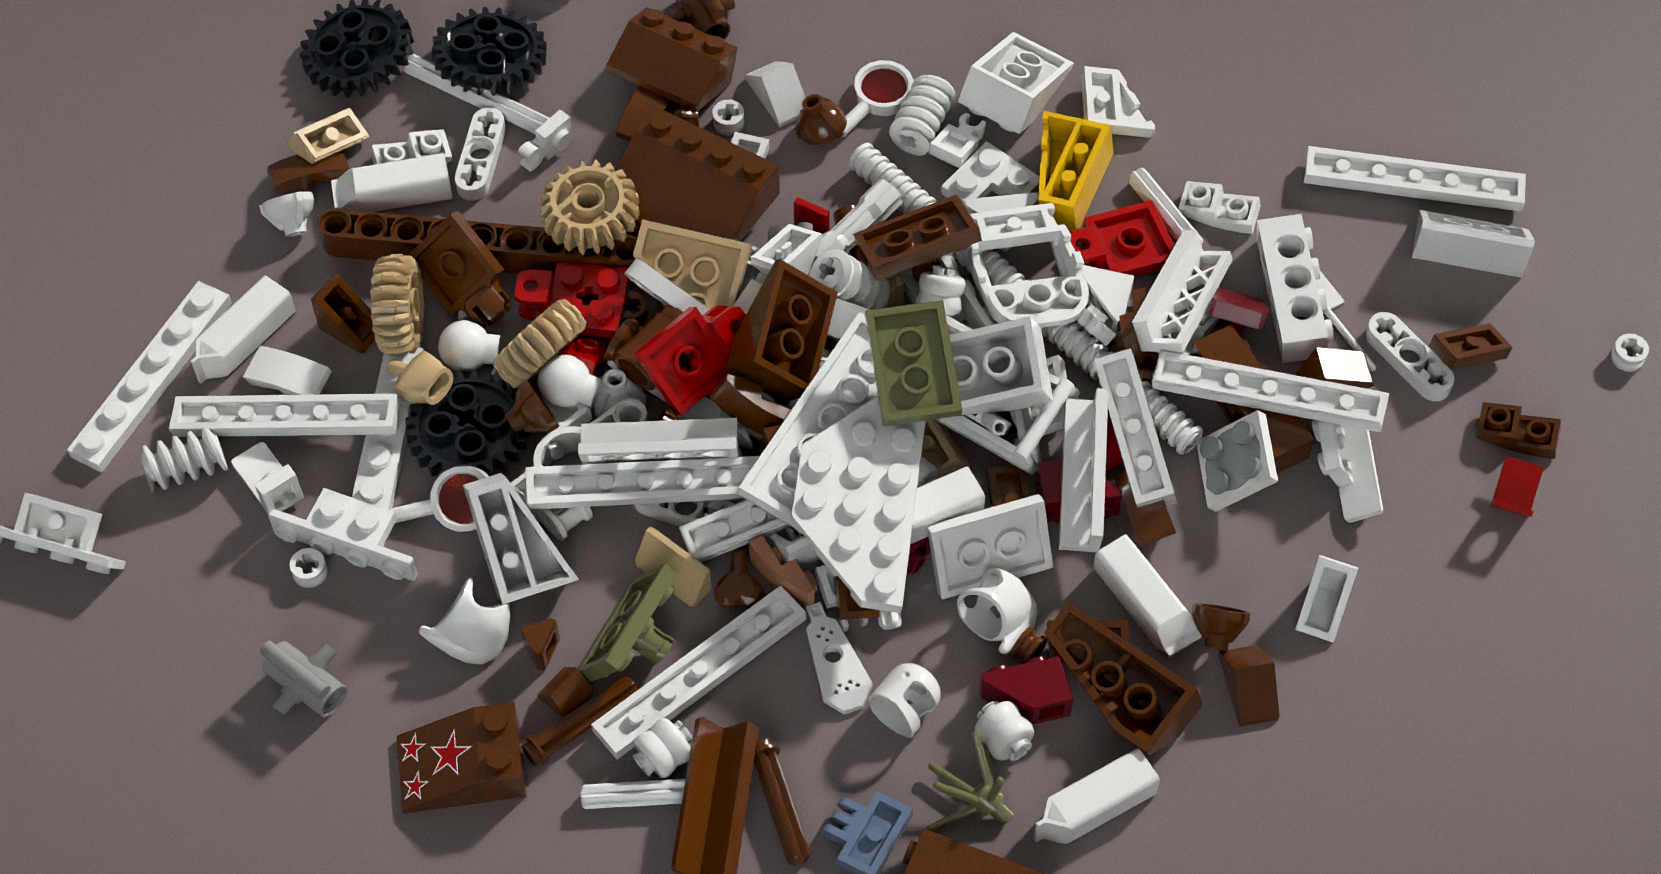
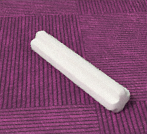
[1128,168,1203,246]
[581,779,686,809]

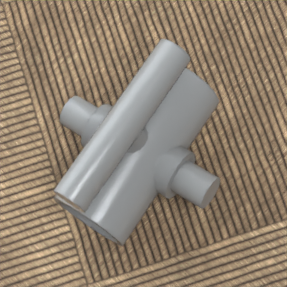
[260,640,348,718]

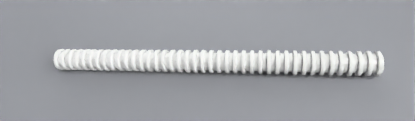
[848,143,1203,455]

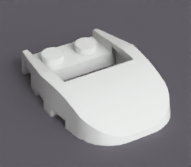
[969,203,1089,328]

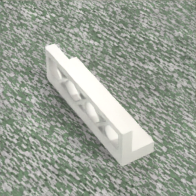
[1132,230,1233,353]
[1094,348,1177,508]
[1059,388,1108,552]
[578,418,738,464]

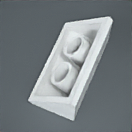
[1412,209,1535,278]

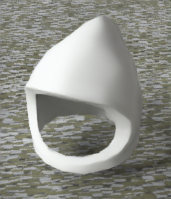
[957,568,1038,654]
[419,577,511,665]

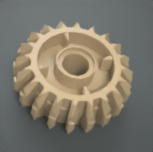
[539,159,640,255]
[370,254,425,354]
[493,299,587,388]

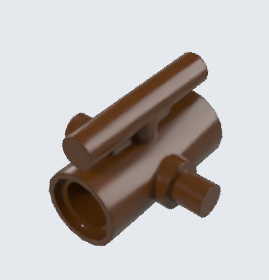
[666,0,735,40]

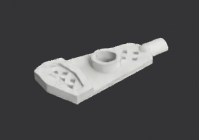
[806,602,873,715]

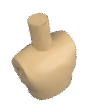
[386,351,453,405]

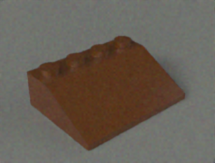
[614,107,780,242]

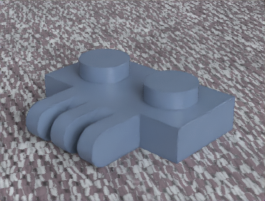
[821,790,913,874]

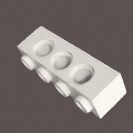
[1257,214,1334,363]

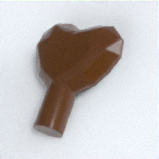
[714,550,765,609]

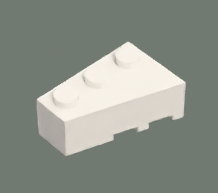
[463,473,579,604]

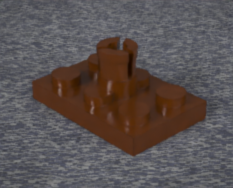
[853,195,982,282]

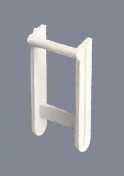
[934,315,1080,475]

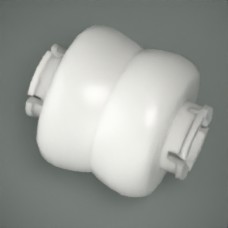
[916,265,965,316]
[974,701,1034,761]
[633,718,693,778]

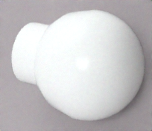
[438,320,500,372]
[538,355,602,407]

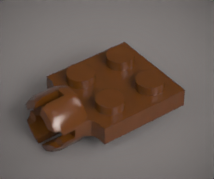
[407,211,513,329]

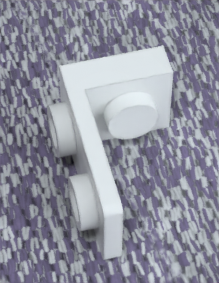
[231,442,304,515]

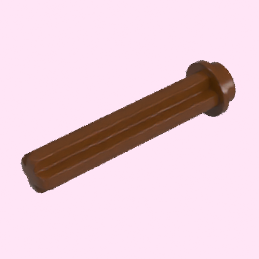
[521,677,638,766]
[754,739,811,865]

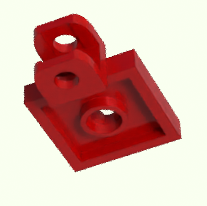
[1069,200,1175,277]
[514,262,631,338]
[633,305,746,416]

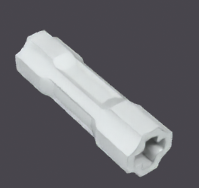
[812,179,903,265]

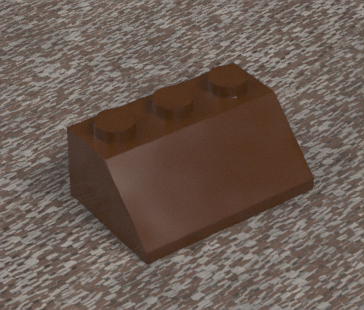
[605,7,738,112]

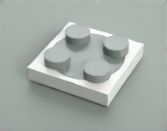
[1196,410,1278,512]

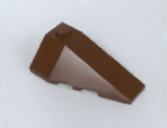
[1044,602,1203,755]

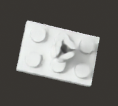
[927,494,1053,600]

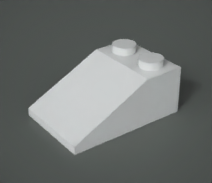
[958,32,1074,134]
[949,316,1054,415]

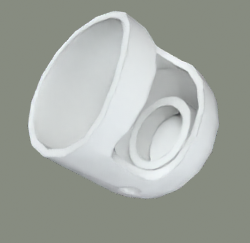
[868,663,941,738]

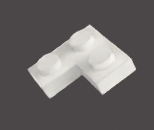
[941,141,1040,207]

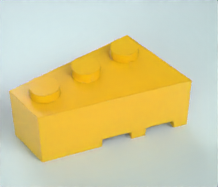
[1038,111,1114,232]

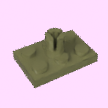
[865,300,962,426]
[578,564,677,683]

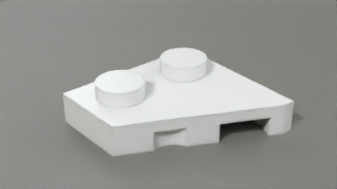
[1081,66,1155,138]

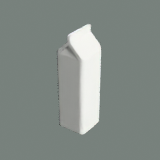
[331,153,453,212]
[191,275,296,384]
[910,466,985,544]
[1093,535,1202,657]
[1034,748,1160,844]

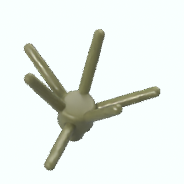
[927,732,1013,832]

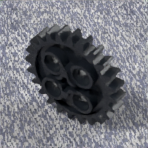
[299,0,415,98]
[432,7,547,96]
[405,370,531,485]

